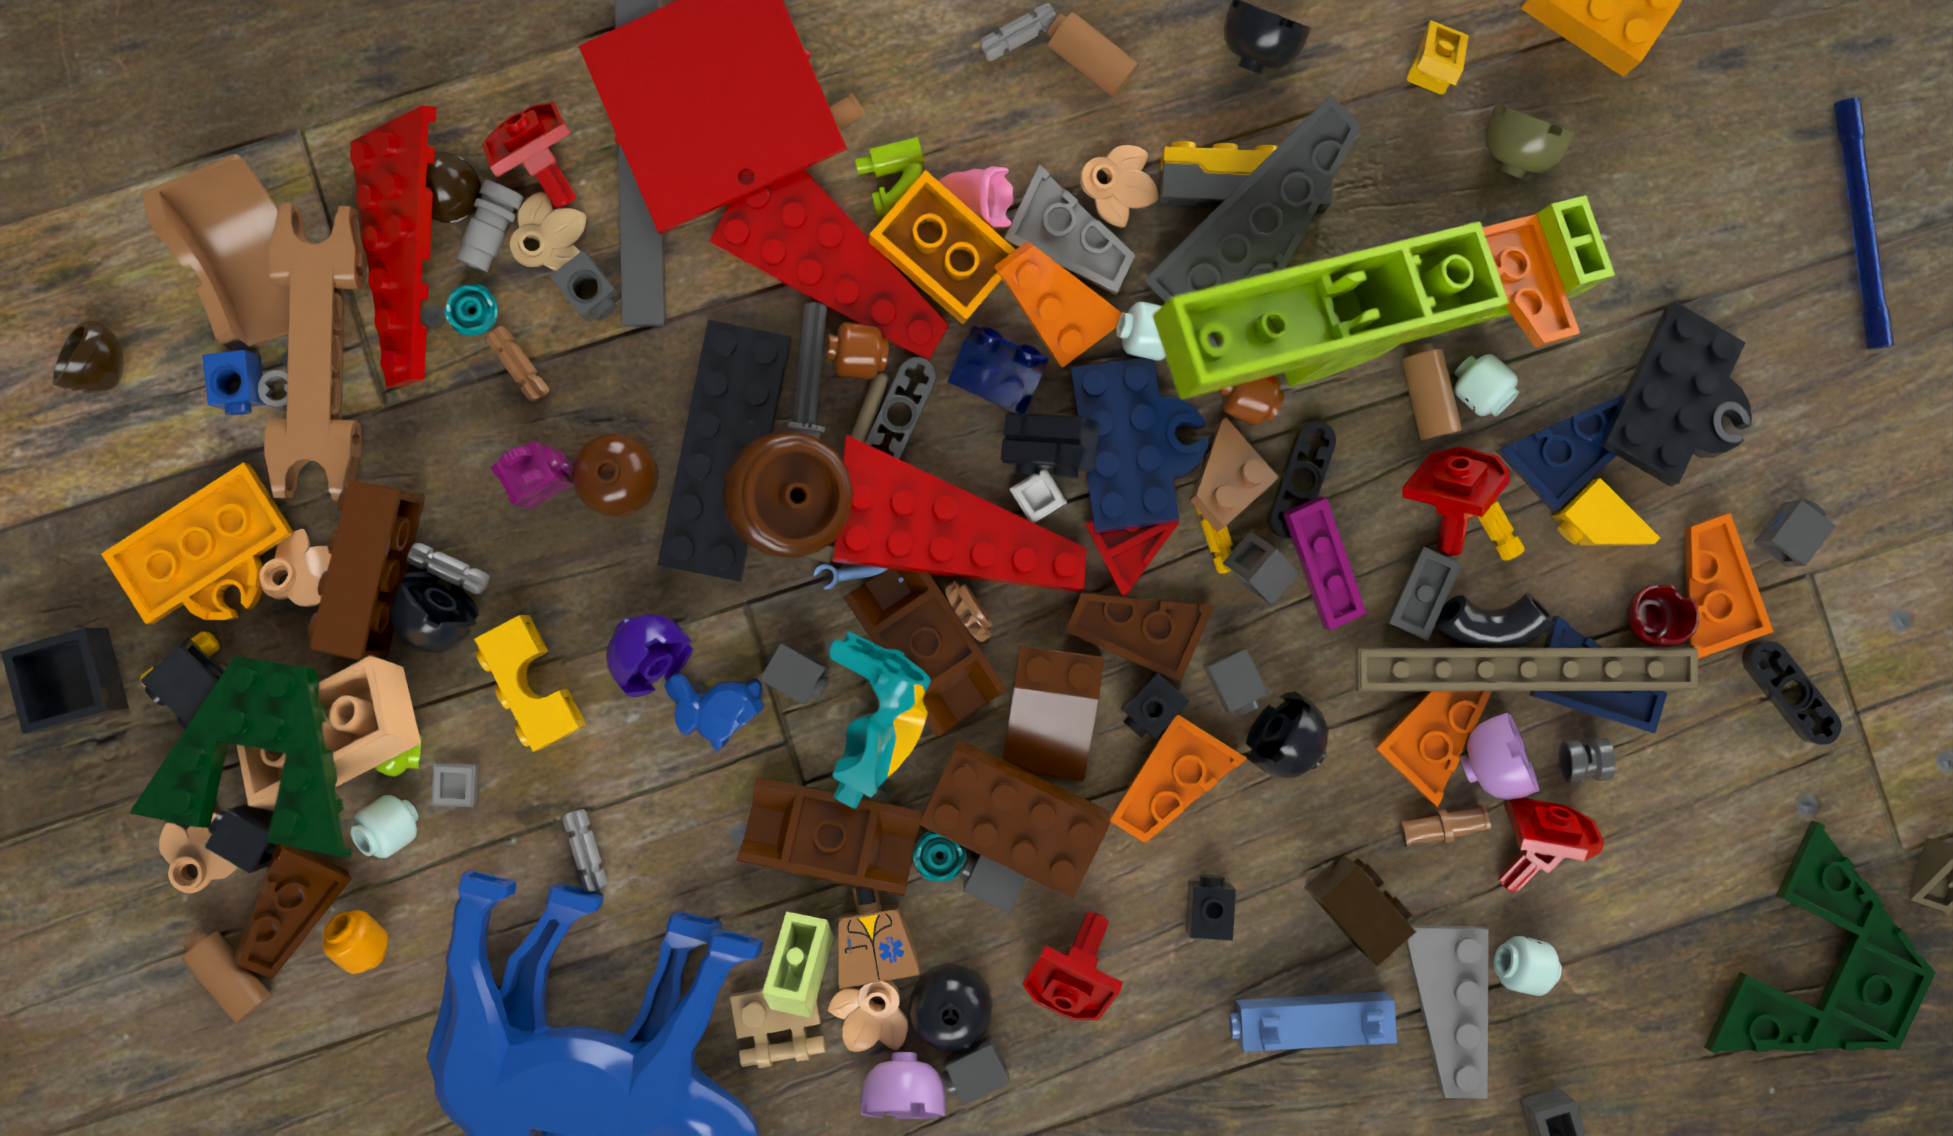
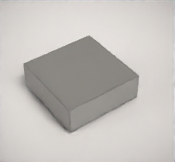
[431,763,479,807]

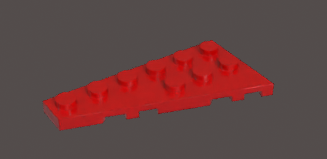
[350,105,437,388]
[709,170,949,362]
[832,435,1087,592]

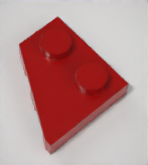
[1085,520,1179,597]

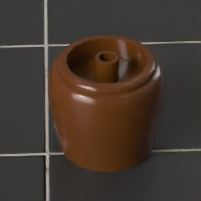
[721,431,854,559]

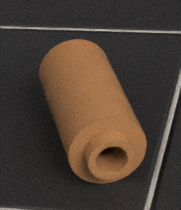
[1047,12,1139,98]
[1401,343,1463,441]
[181,930,272,1024]

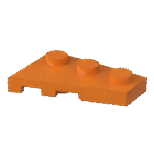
[994,241,1122,368]
[1685,513,1774,659]
[1110,715,1247,843]

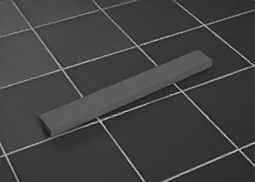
[615,0,666,327]

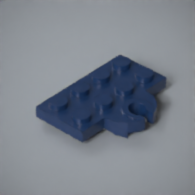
[1070,358,1209,533]

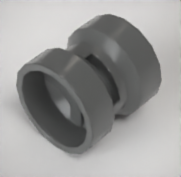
[1559,738,1615,783]

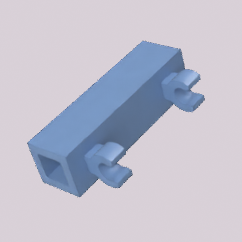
[1229,991,1397,1052]

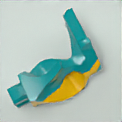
[830,632,931,809]

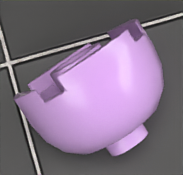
[1461,712,1539,800]
[860,1052,946,1119]

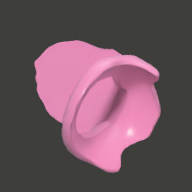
[938,167,1013,229]

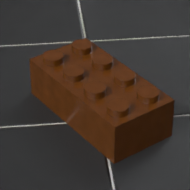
[308,479,425,660]
[919,739,1110,899]

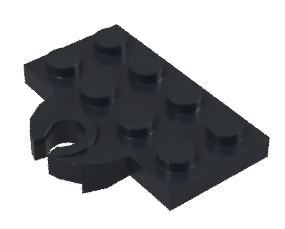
[1599,301,1752,487]

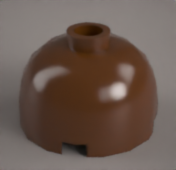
[572,433,659,517]

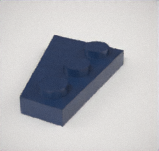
[1495,395,1622,512]
[1529,616,1667,733]

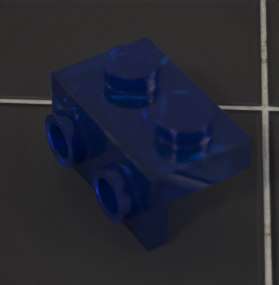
[948,326,1049,413]

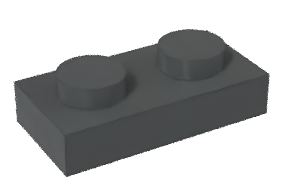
[1386,547,1462,641]

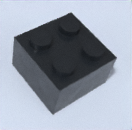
[0,628,129,734]

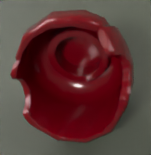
[1626,585,1700,647]

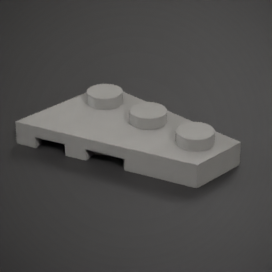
[1004,164,1135,295]

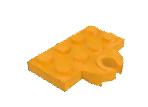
[101,462,295,624]

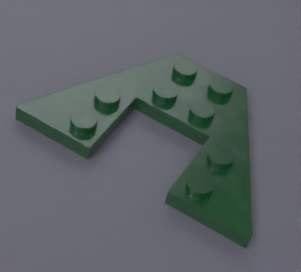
[130,656,352,857]
[1704,820,1936,1053]

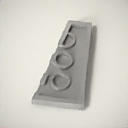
[1406,925,1489,1099]

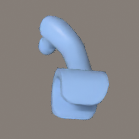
[814,564,904,589]

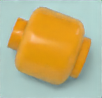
[322,909,388,974]

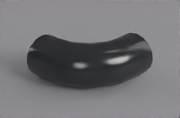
[1435,593,1556,648]

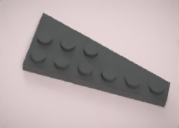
[1144,95,1361,348]

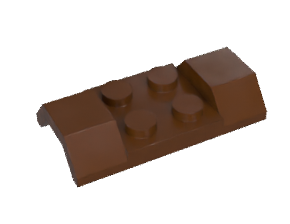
[843,569,1007,738]
[737,777,922,896]

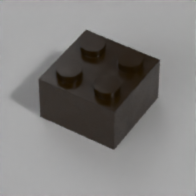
[1304,855,1416,966]

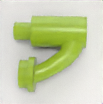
[855,137,925,217]

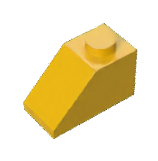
[1552,478,1660,546]

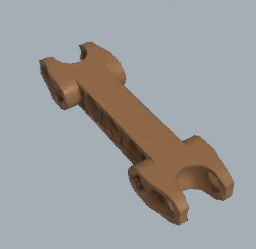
[264,203,366,500]

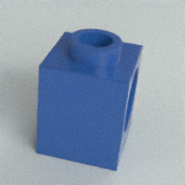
[202,350,266,415]

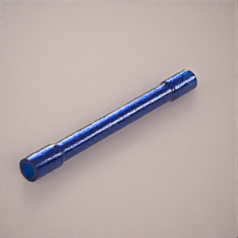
[1833,98,1895,350]

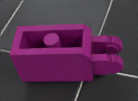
[491,441,573,509]

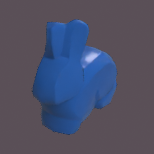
[664,673,764,751]

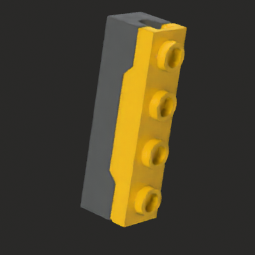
[1158,141,1332,213]

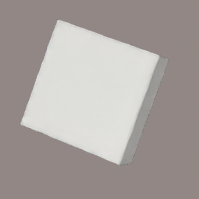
[1009,469,1067,523]

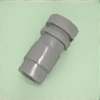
[456,179,524,272]

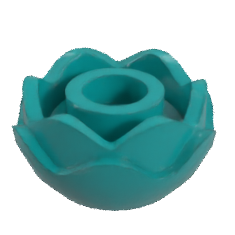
[444,284,498,336]
[913,831,966,881]

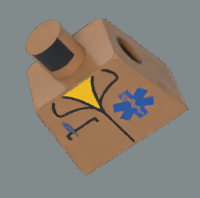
[838,887,921,989]

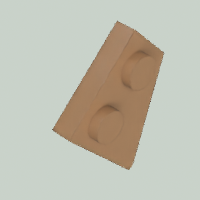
[1190,417,1279,532]

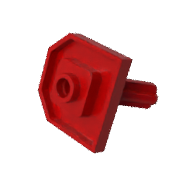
[482,101,576,209]
[1402,447,1510,556]
[1498,797,1605,892]
[1022,911,1123,1020]

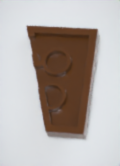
[1064,593,1214,683]
[234,843,352,979]

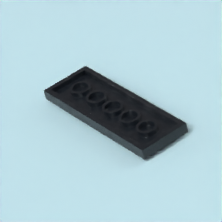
[657,320,792,582]

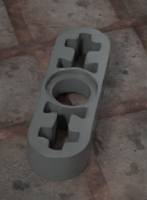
[865,357,936,460]

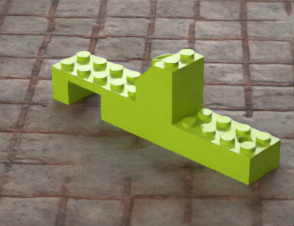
[1152,195,1615,400]

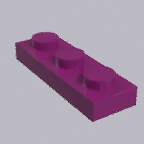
[1283,497,1367,630]

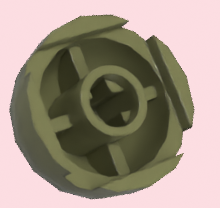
[1486,103,1575,179]

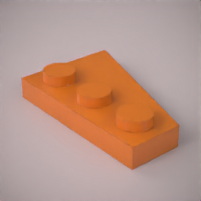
[1482,214,1580,348]
[1373,691,1492,807]

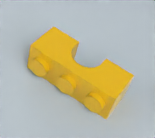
[474,615,587,752]

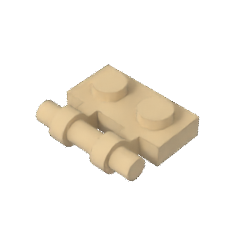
[730,988,826,1068]

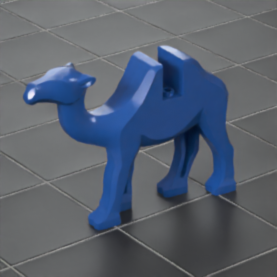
[426,870,763,1136]

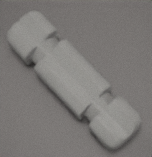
[980,3,1057,61]
[407,543,490,594]
[562,809,608,892]

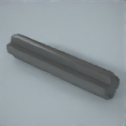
[792,302,828,426]

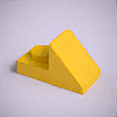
[1407,20,1469,94]

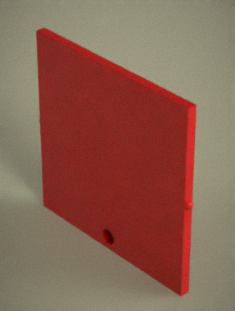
[578,0,848,235]

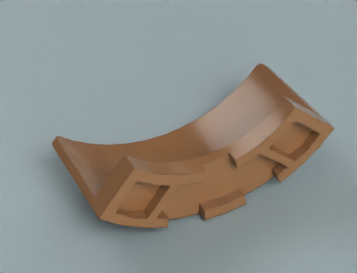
[141,154,289,351]

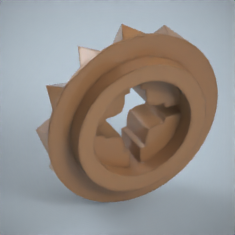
[946,580,993,642]

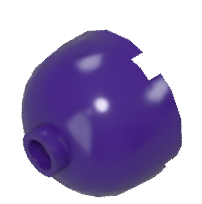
[606,614,693,697]

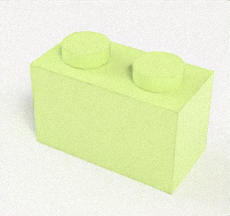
[762,911,834,1018]

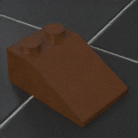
[1003,645,1105,781]

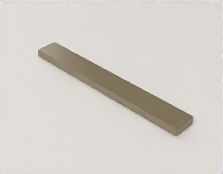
[1355,648,1698,691]

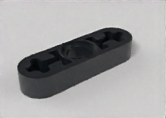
[1268,421,1336,539]
[1742,641,1842,745]

